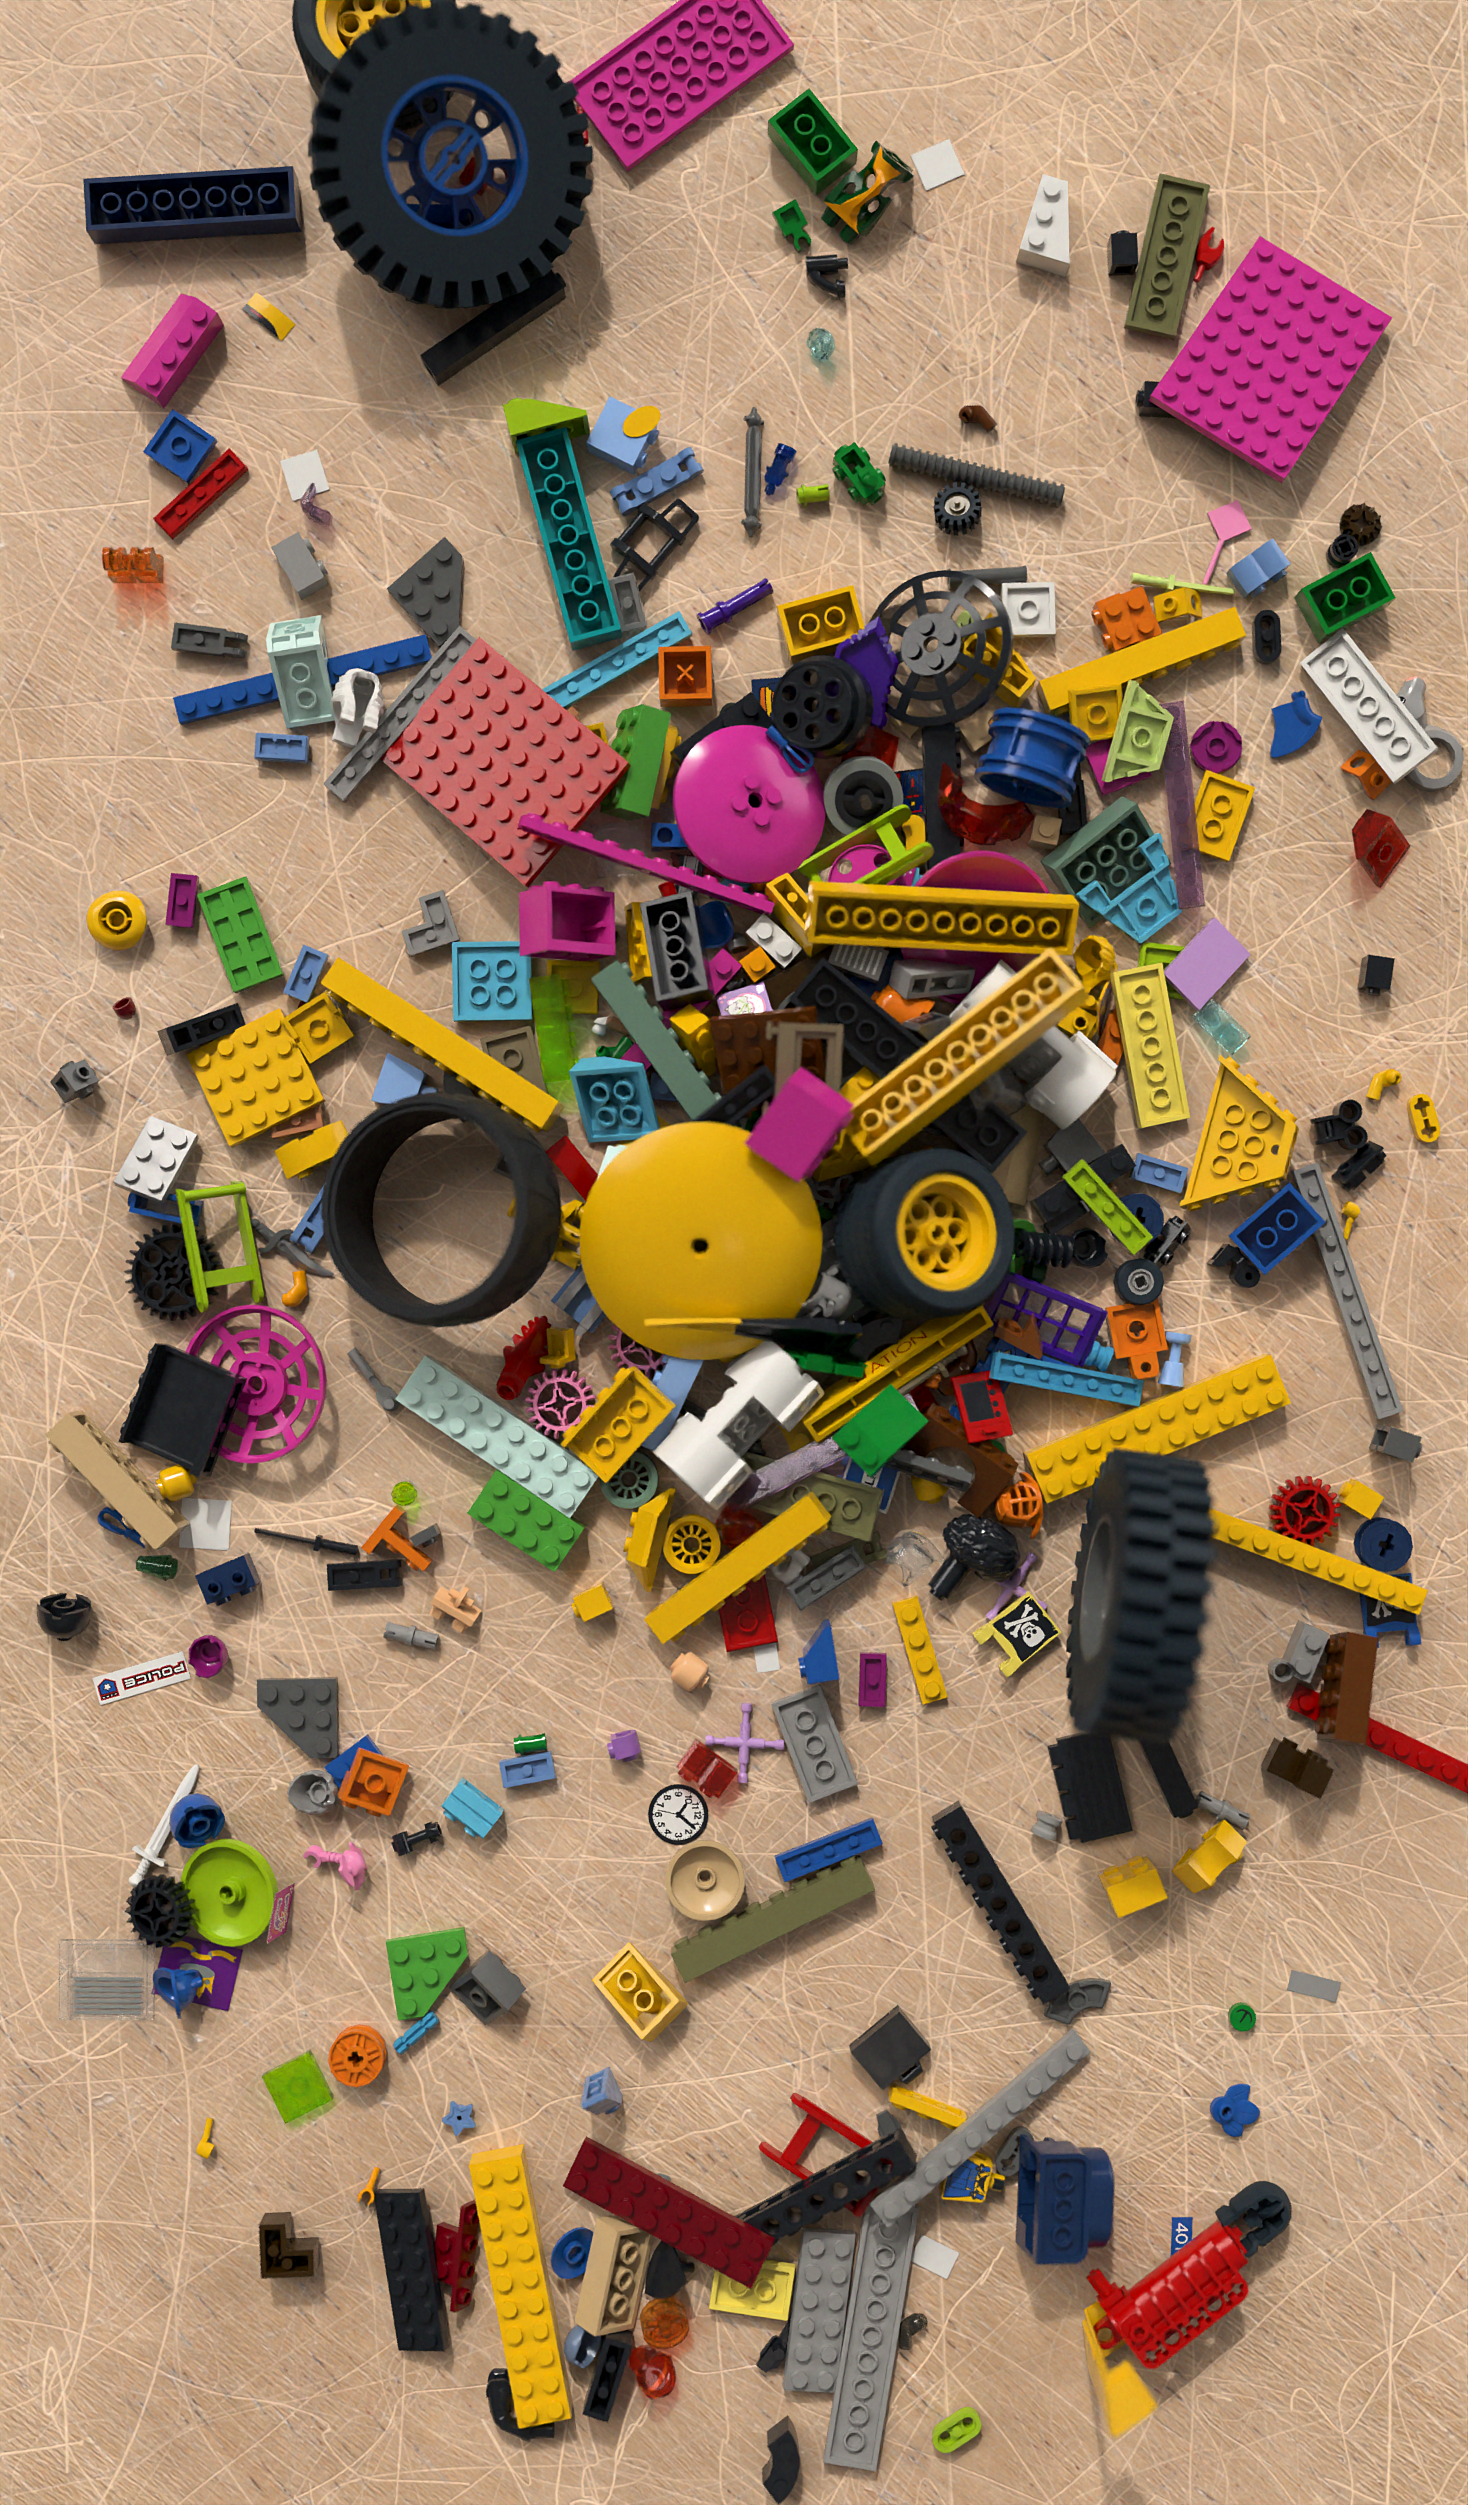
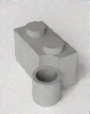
[1268,1620,1330,1683]

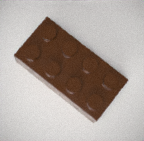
[1315,1631,1378,1746]

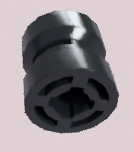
[1326,534,1358,568]

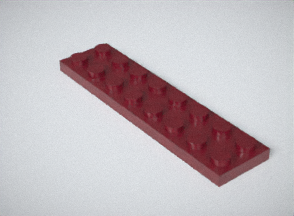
[563,2136,775,2289]

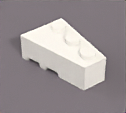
[1016,174,1070,277]

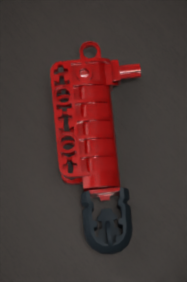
[1086,2181,1292,2369]

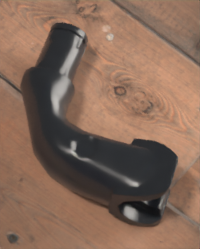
[486,2368,555,2442]

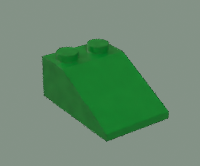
[832,1384,929,1478]

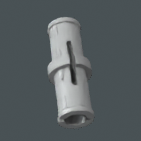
[383,1621,439,1650]
[1196,1791,1250,1830]

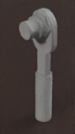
[347,1348,400,1412]

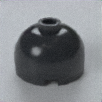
[37,1593,91,1641]

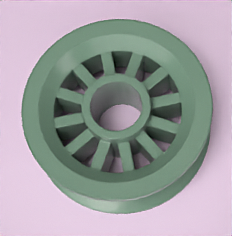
[600,1450,658,1509]

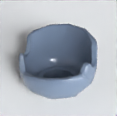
[564,2325,602,2368]

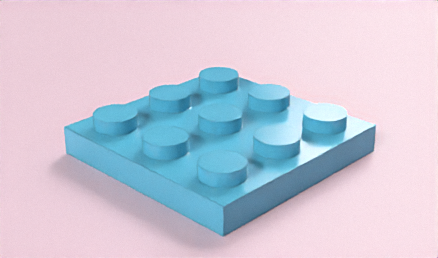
[452,941,533,1022]

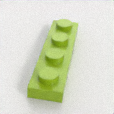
[1062,1159,1153,1255]

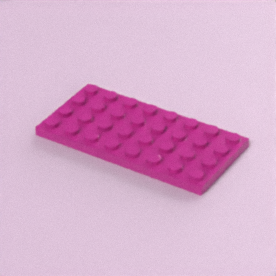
[570,0,794,172]

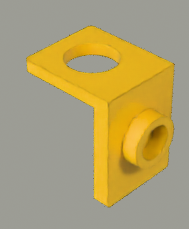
[1154,587,1203,623]

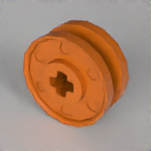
[328,2024,387,2087]

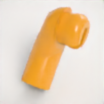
[282,1270,308,1307]

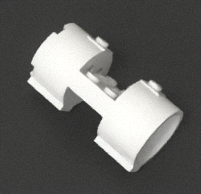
[949,959,1118,1130]
[653,1341,825,1511]

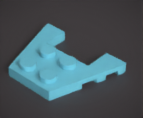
[1076,833,1182,944]

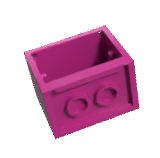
[519,881,615,961]
[745,1067,854,1182]

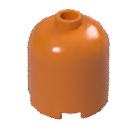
[871,984,935,1025]

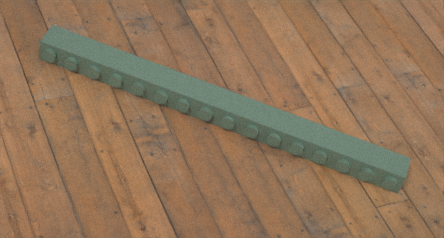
[591,960,864,1323]

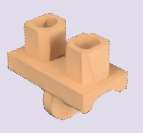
[430,1586,481,1633]

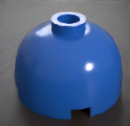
[169,1793,225,1849]

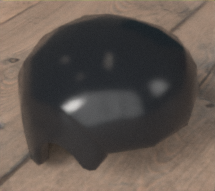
[1071,1228,1108,1268]

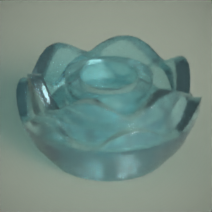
[806,327,835,362]

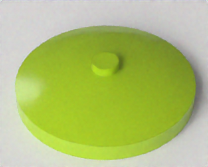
[180,1839,278,1947]

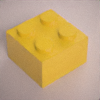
[1098,1855,1168,1918]

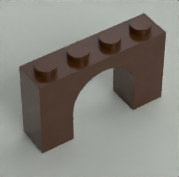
[901,1402,1019,1518]

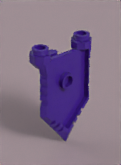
[816,616,899,731]

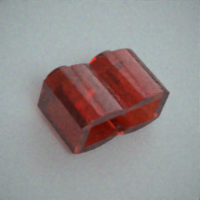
[676,1738,738,1799]

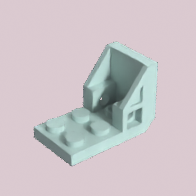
[266,615,335,728]

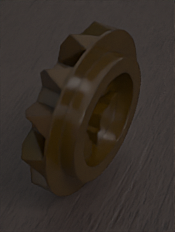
[1339,503,1382,546]

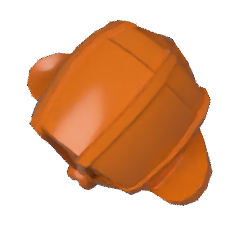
[994,1472,1043,1539]

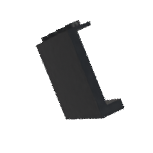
[118,1343,247,1478]

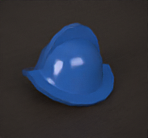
[153,1968,203,2019]

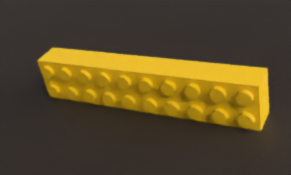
[805,881,1079,956]
[843,948,1089,1167]
[321,957,565,1133]
[1023,1354,1291,1504]
[469,2144,573,2429]

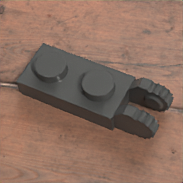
[171,622,248,659]

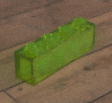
[529,974,579,1083]

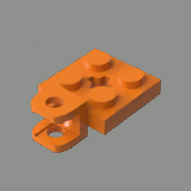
[1105,1298,1168,1379]

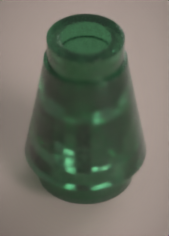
[136,1555,178,1581]

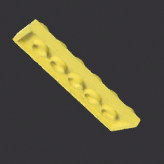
[1110,963,1190,1128]

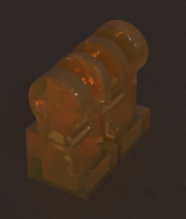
[102,547,163,583]

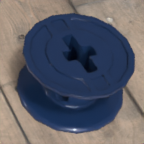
[1111,1194,1164,1243]
[1353,1517,1413,1572]

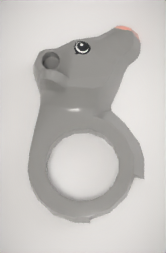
[1396,677,1464,792]

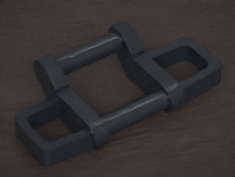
[610,499,699,592]

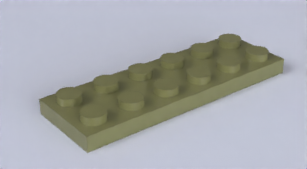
[1123,173,1210,340]
[727,1451,884,1542]

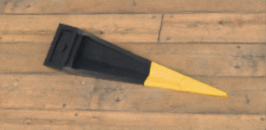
[645,1317,863,1355]

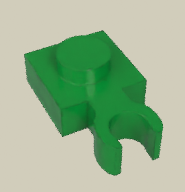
[772,199,811,252]

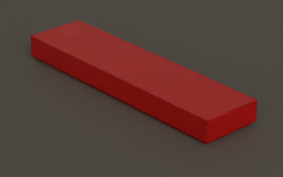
[153,448,249,540]

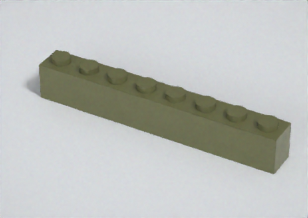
[671,1855,875,1983]

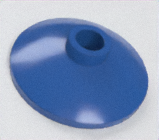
[551,2227,593,2279]

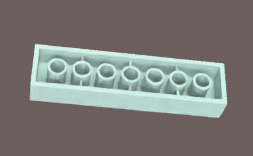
[395,1355,599,1518]

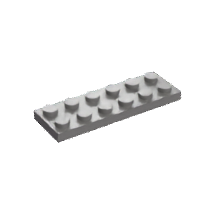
[782,2227,856,2393]

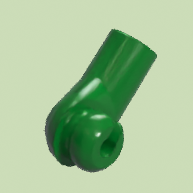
[595,1036,634,1059]

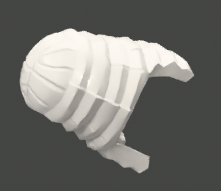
[331,668,384,748]

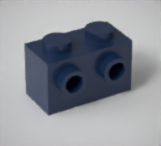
[195,1553,261,1606]

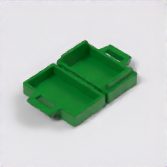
[782,1345,868,1378]

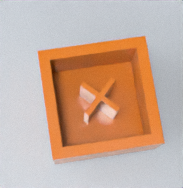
[658,646,712,707]

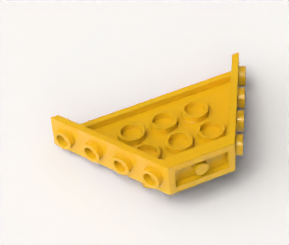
[1179,1054,1299,1212]

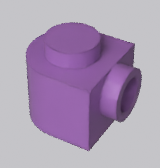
[607,1730,641,1762]

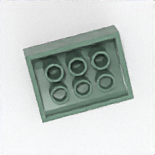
[1040,796,1172,928]

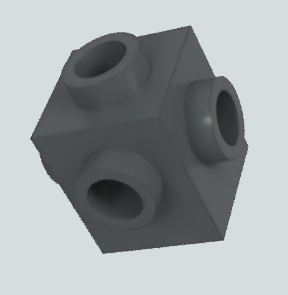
[50,1059,99,1103]

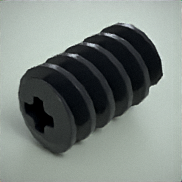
[1014,1230,1073,1268]

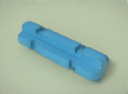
[393,2011,439,2055]

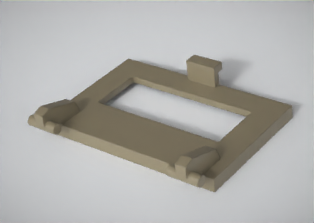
[762,1022,843,1116]

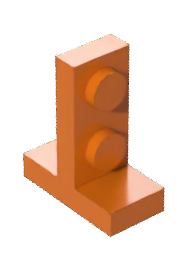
[361,1505,433,1571]

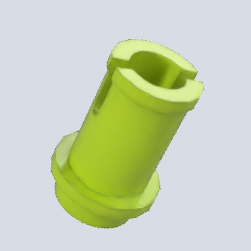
[796,484,830,506]

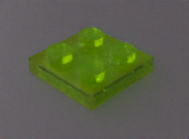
[262,2049,334,2124]

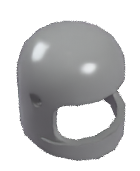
[801,1272,851,1319]

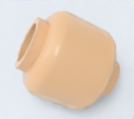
[669,1652,709,1692]

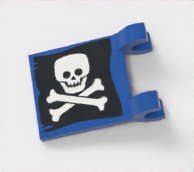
[1359,1573,1421,1648]

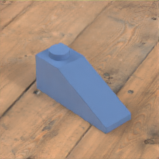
[581,2067,623,2115]

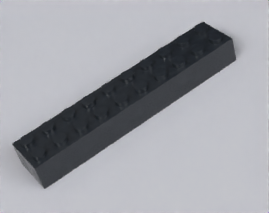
[788,958,1027,1173]

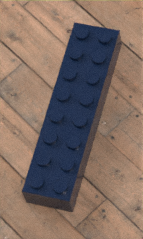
[83,166,302,244]

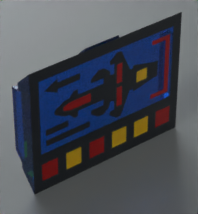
[894,768,926,817]

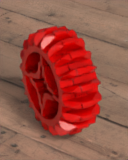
[1269,1476,1341,1546]

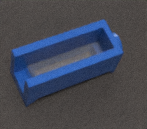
[128,1192,203,1226]

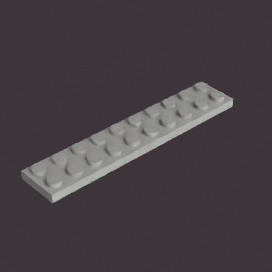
[823,2197,919,2471]

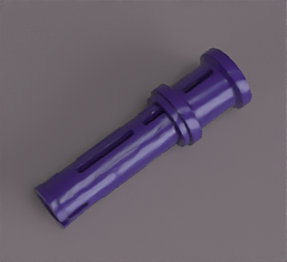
[697,578,774,635]

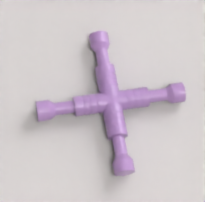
[986,1552,1047,1620]
[705,1703,784,1783]

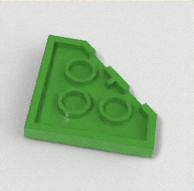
[386,1927,469,2020]

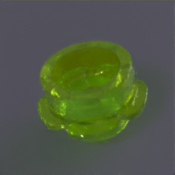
[391,1482,417,1506]

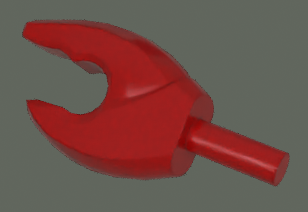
[1193,227,1225,283]

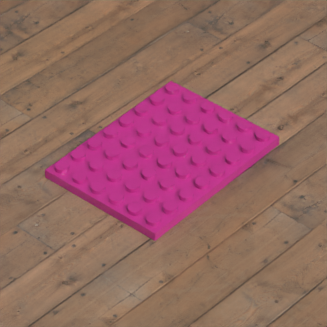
[1149,236,1392,484]

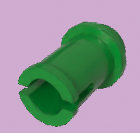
[514,1733,547,1756]

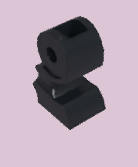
[1207,1244,1260,1288]

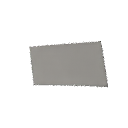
[1287,1970,1341,2002]

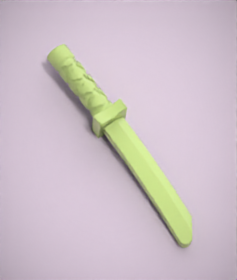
[1130,573,1235,595]

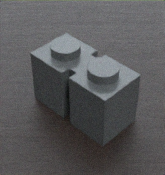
[1369,1424,1422,1462]

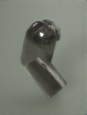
[899,2313,928,2350]

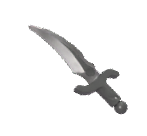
[251,1219,334,1276]

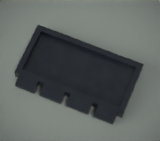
[1048,1732,1133,1843]

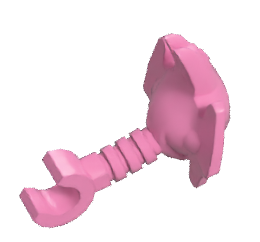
[303,1842,367,1890]

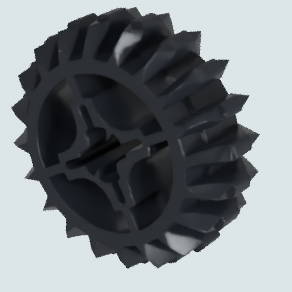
[125,1874,197,1948]

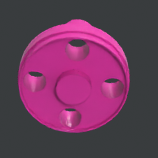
[828,844,905,886]

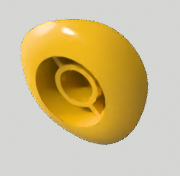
[86,891,147,950]

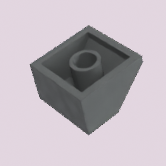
[449,1950,526,2025]

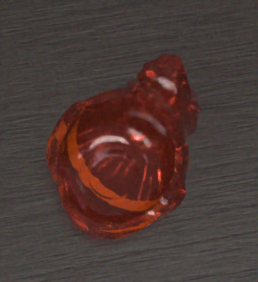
[715,1504,764,1550]
[628,2344,676,2400]

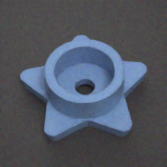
[442,2101,476,2136]

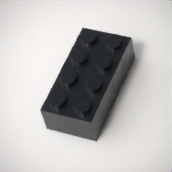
[640,891,715,1011]

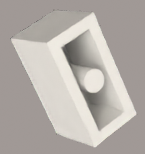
[746,913,802,971]

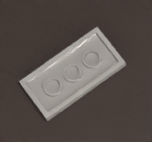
[771,1684,858,1803]

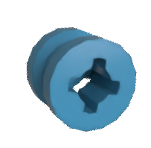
[1084,1341,1114,1372]

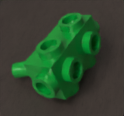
[832,442,886,506]

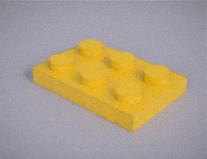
[1178,770,1256,863]

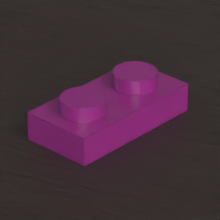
[165,873,199,929]
[858,1652,887,1707]

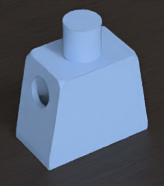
[371,1053,438,1105]

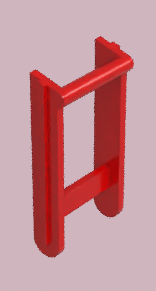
[759,2093,892,2218]

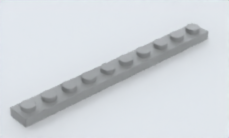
[1291,1163,1403,1420]
[870,2029,1091,2228]

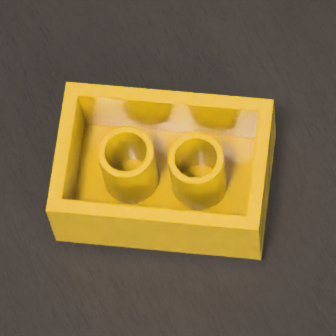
[776,585,865,664]

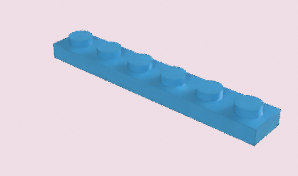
[989,1352,1144,1406]

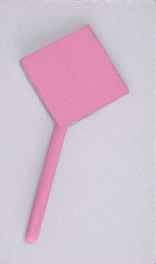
[1203,500,1251,585]

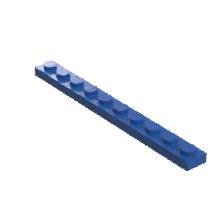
[173,634,432,725]

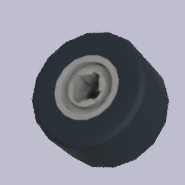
[1114,1258,1164,1306]

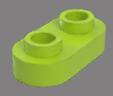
[932,2407,981,2453]

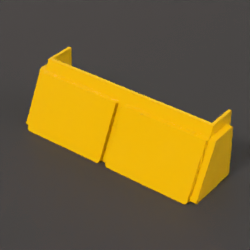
[1082,2300,1157,2437]

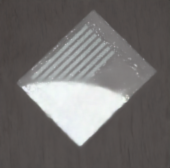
[58,1939,155,2020]

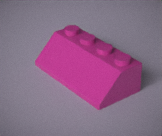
[121,294,224,409]

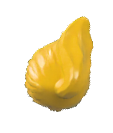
[1073,935,1118,994]

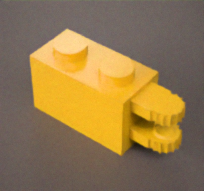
[669,1004,717,1077]

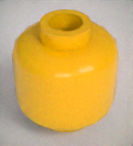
[156,1464,197,1502]
[911,1476,948,1504]

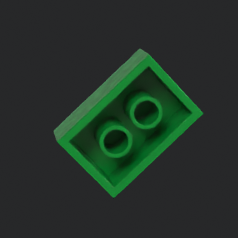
[768,88,858,196]
[1294,552,1396,643]

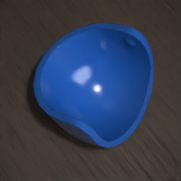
[699,901,734,948]

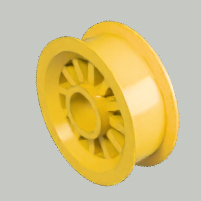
[663,1514,721,1574]

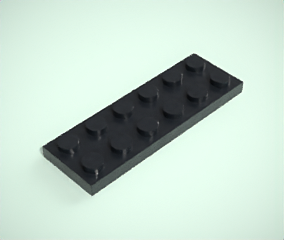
[374,2188,449,2351]

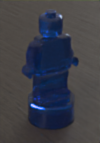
[764,443,797,496]

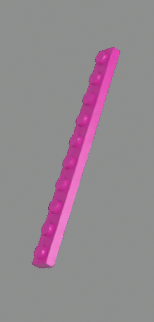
[517,813,775,915]

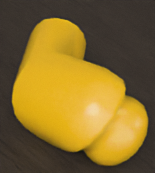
[1366,1069,1402,1101]

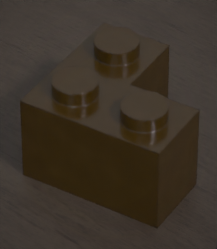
[1261,1737,1334,1799]
[259,2212,320,2279]

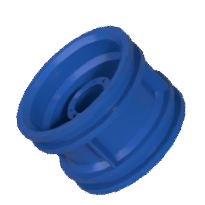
[974,708,1090,808]

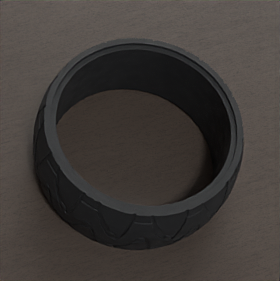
[321,1092,562,1327]

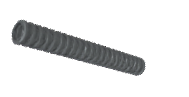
[888,443,1065,508]

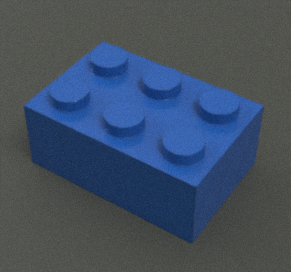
[1229,1182,1325,1275]

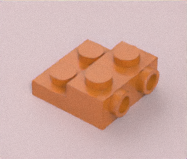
[1091,586,1162,653]
[337,1747,409,1817]

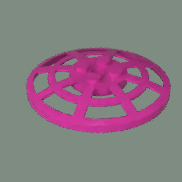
[186,1305,327,1463]

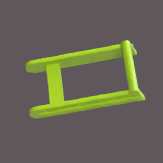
[797,804,934,885]
[175,1181,264,1313]

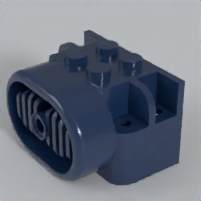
[1015,2134,1115,2265]

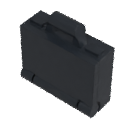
[849,2005,931,2090]

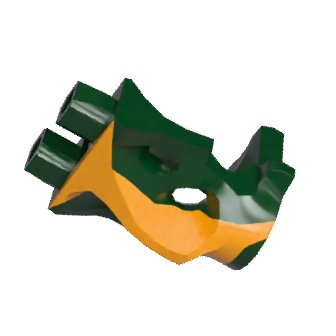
[821,141,914,244]

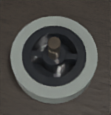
[823,756,903,835]

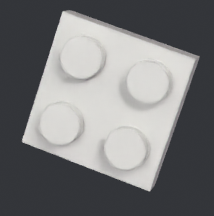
[1001,582,1056,638]

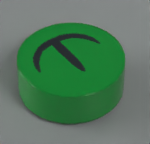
[1228,2002,1256,2031]

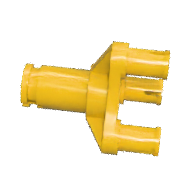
[507,1197,585,1271]

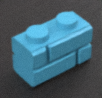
[441,1777,504,1839]

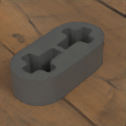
[995,2126,1034,2176]

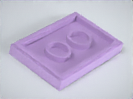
[1164,918,1251,1011]

